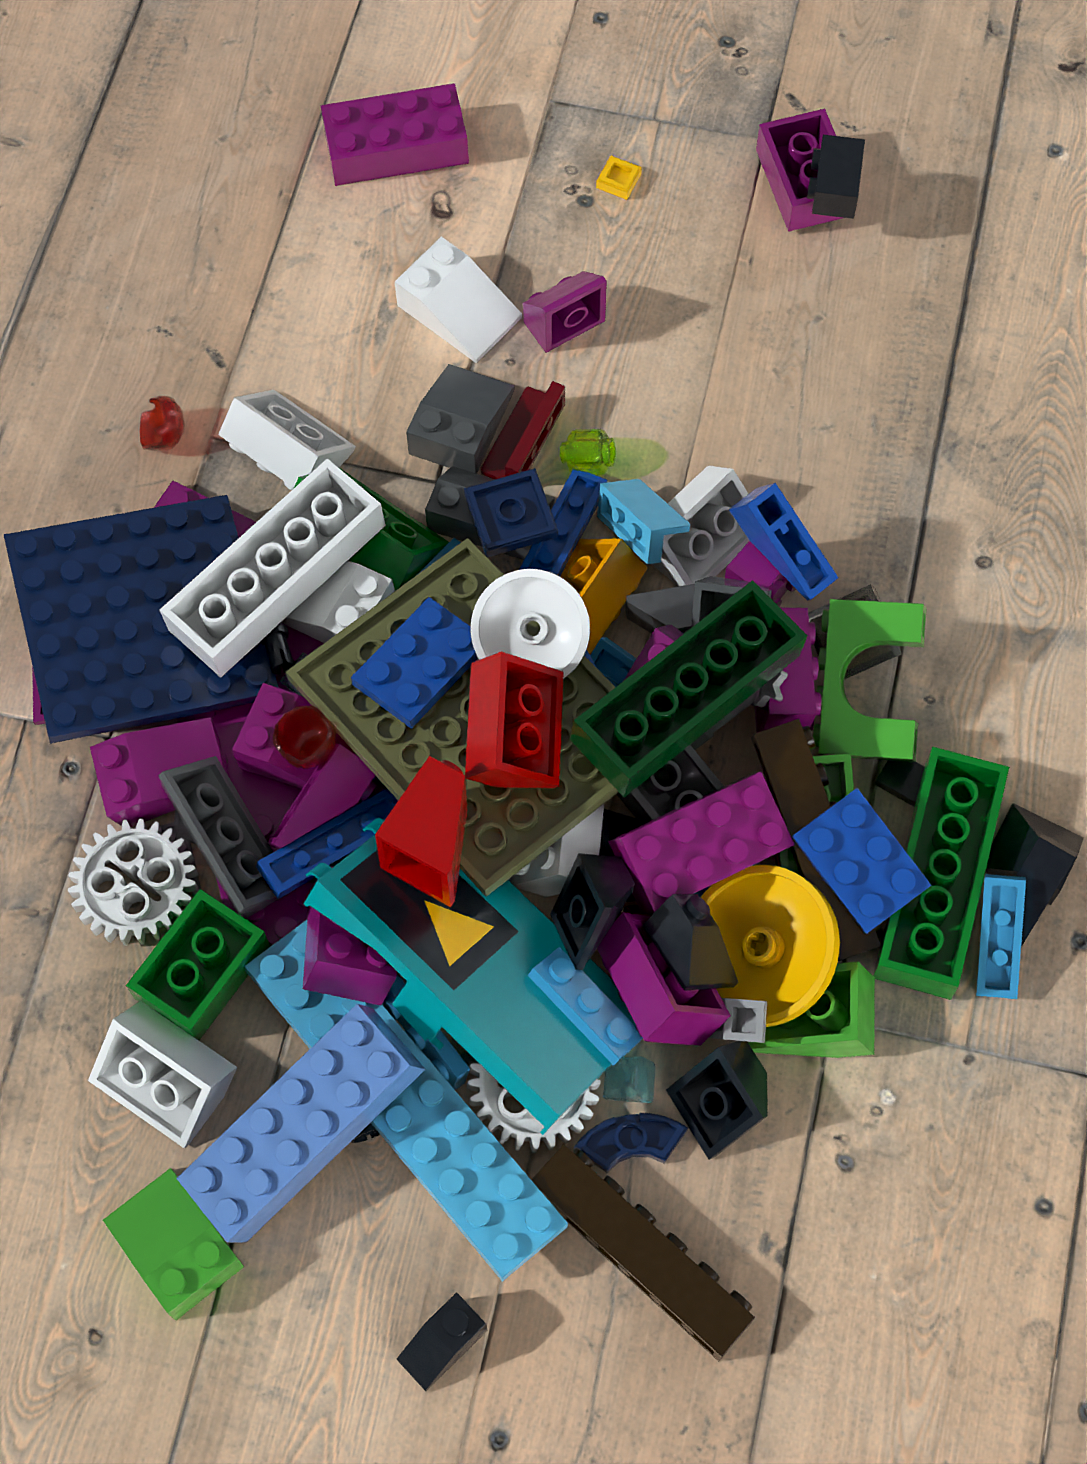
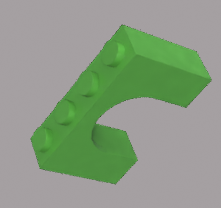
[813,599,927,762]

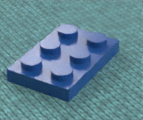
[351,597,478,729]
[792,788,931,934]

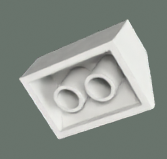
[218,390,356,490]
[652,466,750,587]
[88,1001,237,1148]

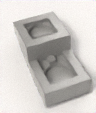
[709,998,767,1043]

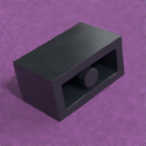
[807,134,865,219]

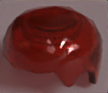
[139,396,185,451]
[272,706,336,769]

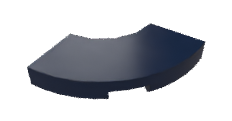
[573,1113,688,1173]

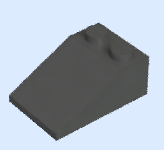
[406,364,515,474]

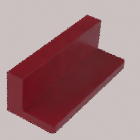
[481,381,565,479]

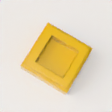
[596,156,642,200]

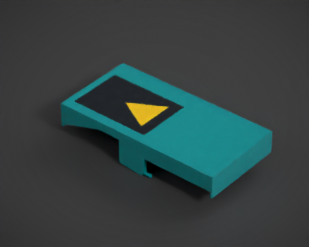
[304,818,635,1135]

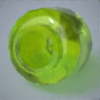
[560,429,616,476]

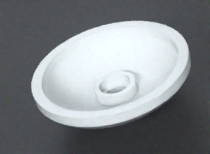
[471,569,590,679]

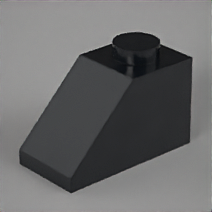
[396,1292,488,1392]

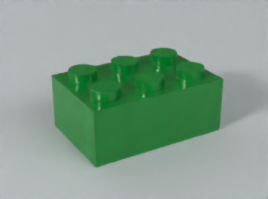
[126,889,270,1040]

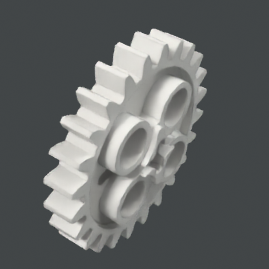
[68,819,198,946]
[467,1063,601,1153]

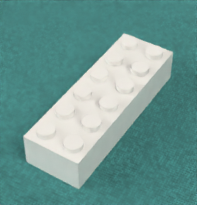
[160,458,386,677]

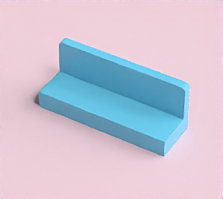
[597,479,690,564]

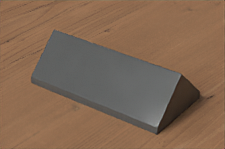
[158,756,294,919]

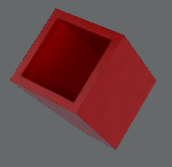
[375,756,468,907]

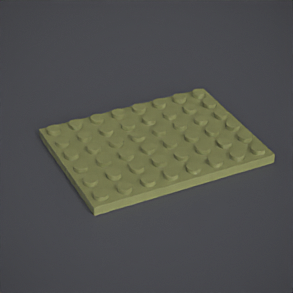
[286,538,618,897]

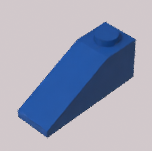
[729,483,839,601]

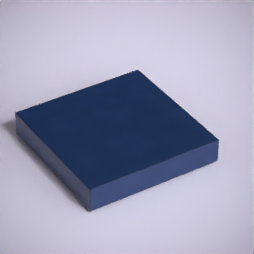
[464,468,558,558]

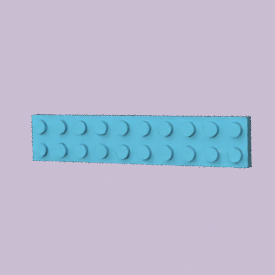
[244,920,568,1282]

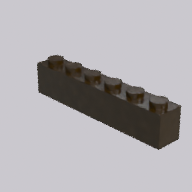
[751,719,884,961]
[531,1144,755,1362]

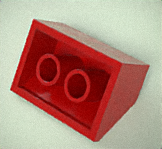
[465,651,564,788]

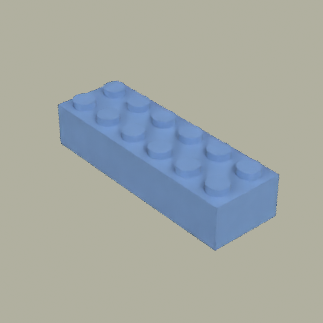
[176,1004,426,1243]

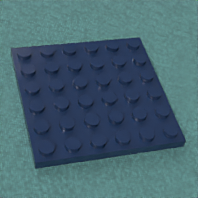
[3,495,279,744]

